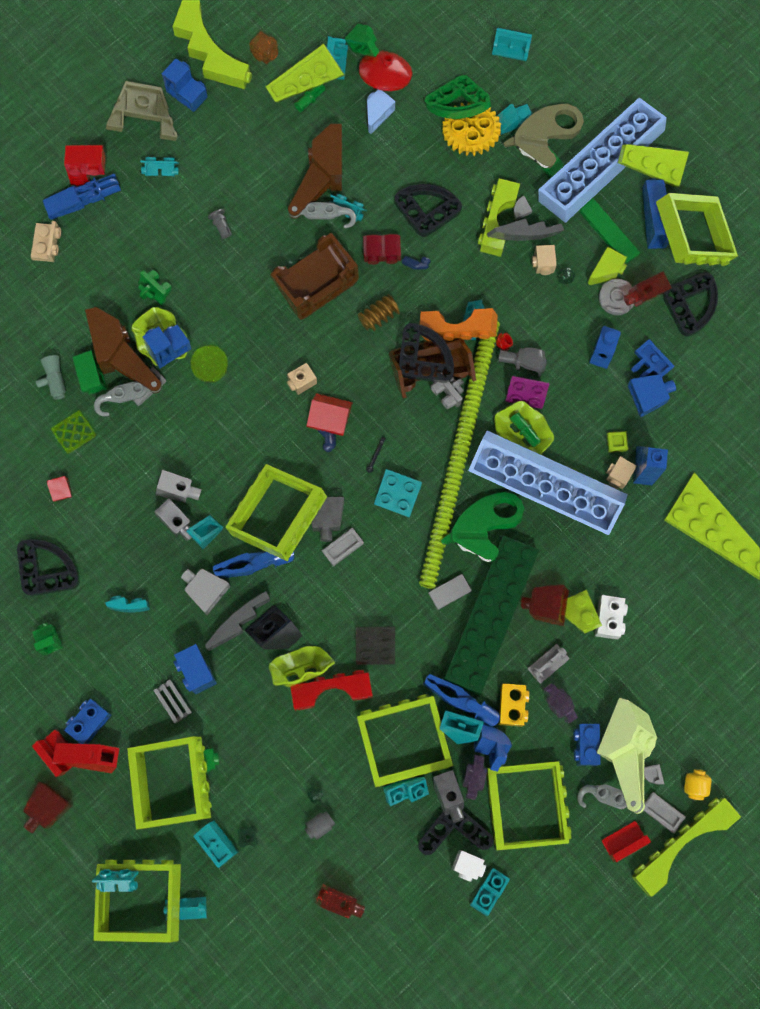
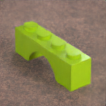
[478,178,520,257]

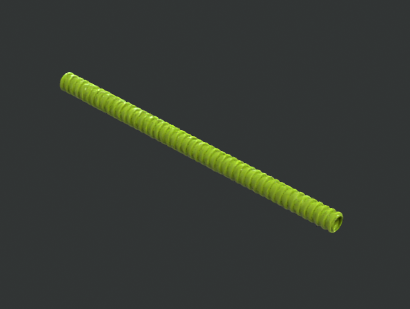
[419,321,500,589]

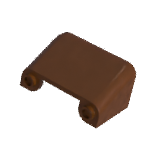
[270,233,359,320]

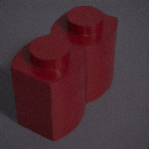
[363,234,401,265]

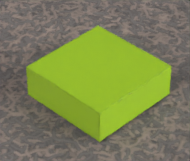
[606,431,628,453]

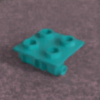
[374,469,422,517]

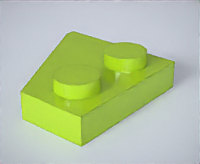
[552,590,602,634]

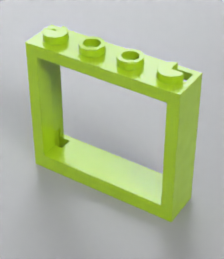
[656,193,738,266]
[225,464,327,561]
[357,694,453,788]
[127,737,212,830]
[486,761,571,850]
[94,860,181,942]

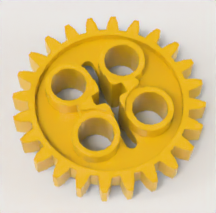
[442,102,501,156]

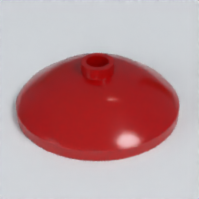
[359,51,412,91]

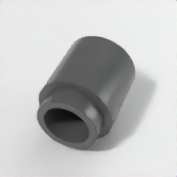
[304,811,335,840]

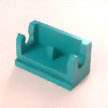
[492,28,532,61]
[327,36,348,80]
[193,820,239,868]

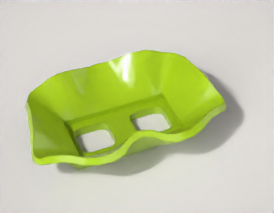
[131,307,187,366]
[494,401,554,455]
[269,646,335,687]

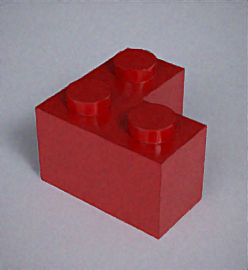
[64,145,106,186]

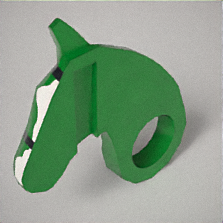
[441,492,524,562]

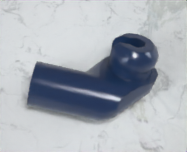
[402,256,431,270]
[318,430,336,452]

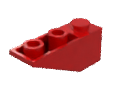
[52,743,119,773]

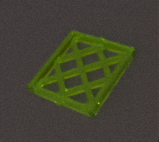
[51,410,97,454]

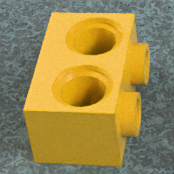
[498,684,529,727]

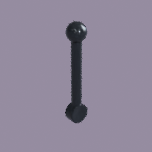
[366,436,386,473]

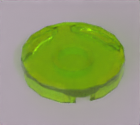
[191,345,228,382]

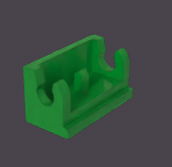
[73,350,107,394]

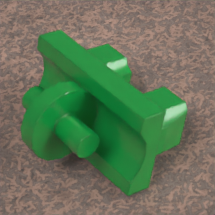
[138,270,172,305]

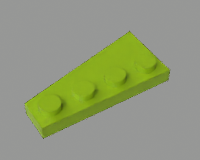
[266,44,344,102]
[617,144,689,187]

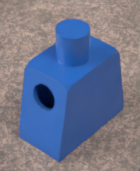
[589,326,621,369]
[627,375,676,417]

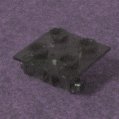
[356,626,395,665]

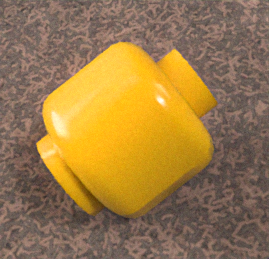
[684,769,712,800]

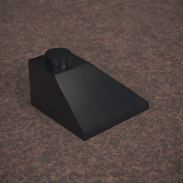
[245,605,303,650]

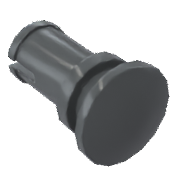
[208,209,232,239]

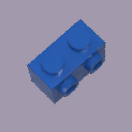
[64,699,112,744]
[573,724,601,766]

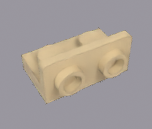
[31,221,61,262]

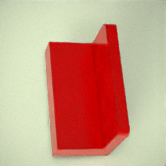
[32,730,72,777]
[602,821,651,862]

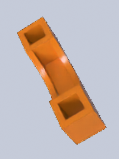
[420,308,498,341]

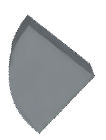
[514,196,532,221]
[644,764,664,785]

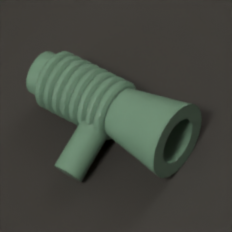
[36,355,66,400]

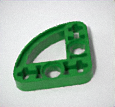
[425,75,491,119]

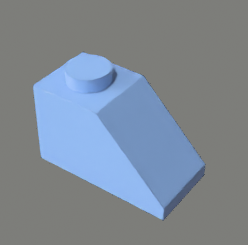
[367,89,395,134]

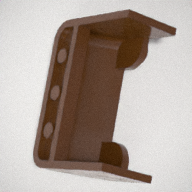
[389,338,477,399]

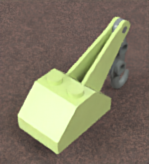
[577,698,657,814]

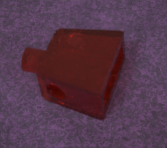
[624,271,672,307]
[521,584,569,626]
[23,782,73,834]
[315,883,365,919]

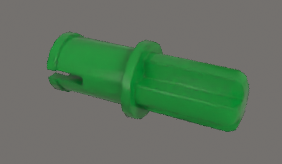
[294,84,326,112]
[510,412,541,447]

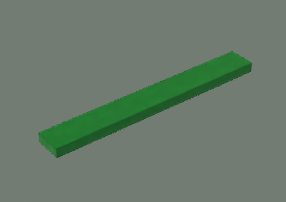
[538,146,640,265]

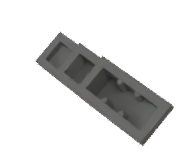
[487,219,564,241]
[205,592,271,651]

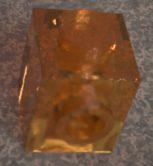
[249,31,278,64]

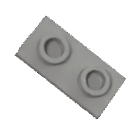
[528,644,570,684]

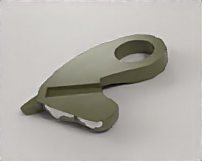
[503,104,584,168]

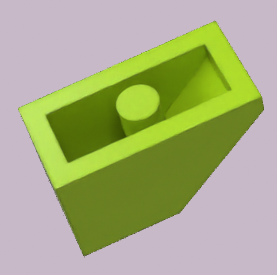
[588,247,627,285]

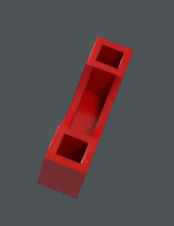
[290,670,372,711]

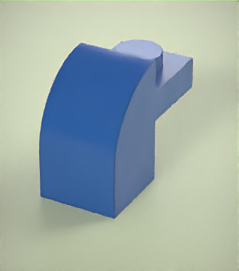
[474,724,512,772]

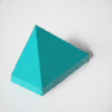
[186,515,223,549]

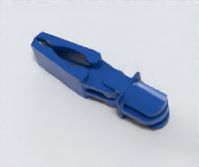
[43,173,121,220]
[213,551,295,579]
[424,674,500,727]

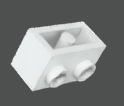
[595,595,628,639]
[452,850,486,882]

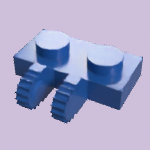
[631,339,675,378]

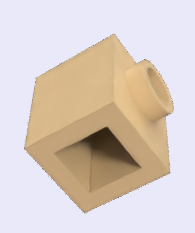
[532,245,556,275]
[287,363,317,395]
[606,456,637,490]

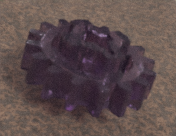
[543,683,577,724]
[463,755,487,800]

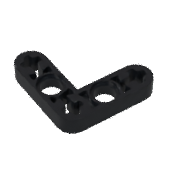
[418,810,493,855]

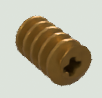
[358,294,400,331]

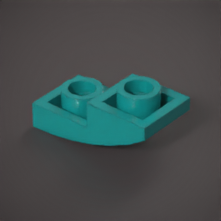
[105,596,150,612]
[383,777,429,807]
[470,868,510,916]

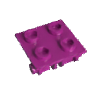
[506,376,549,409]

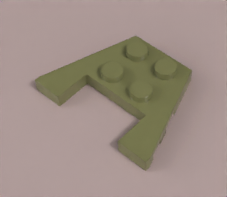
[106,81,177,141]

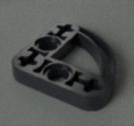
[394,184,462,237]
[663,272,718,337]
[399,323,454,383]
[17,539,80,596]

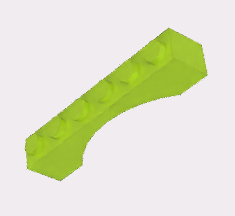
[632,798,741,897]

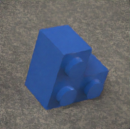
[162,58,208,112]
[143,324,191,369]
[173,644,217,694]

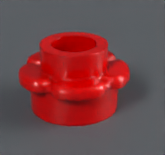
[496,333,513,351]

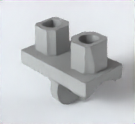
[431,373,464,409]

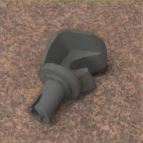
[498,347,547,377]

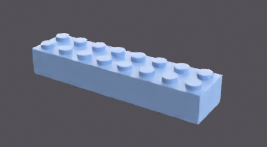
[539,98,667,223]
[468,431,628,535]

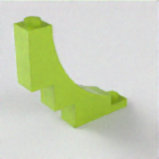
[173,0,252,89]

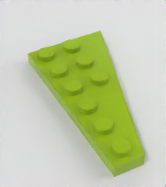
[664,472,760,580]

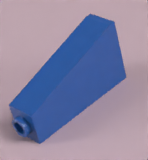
[642,178,669,249]
[633,446,668,486]

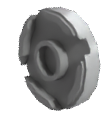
[599,279,636,315]

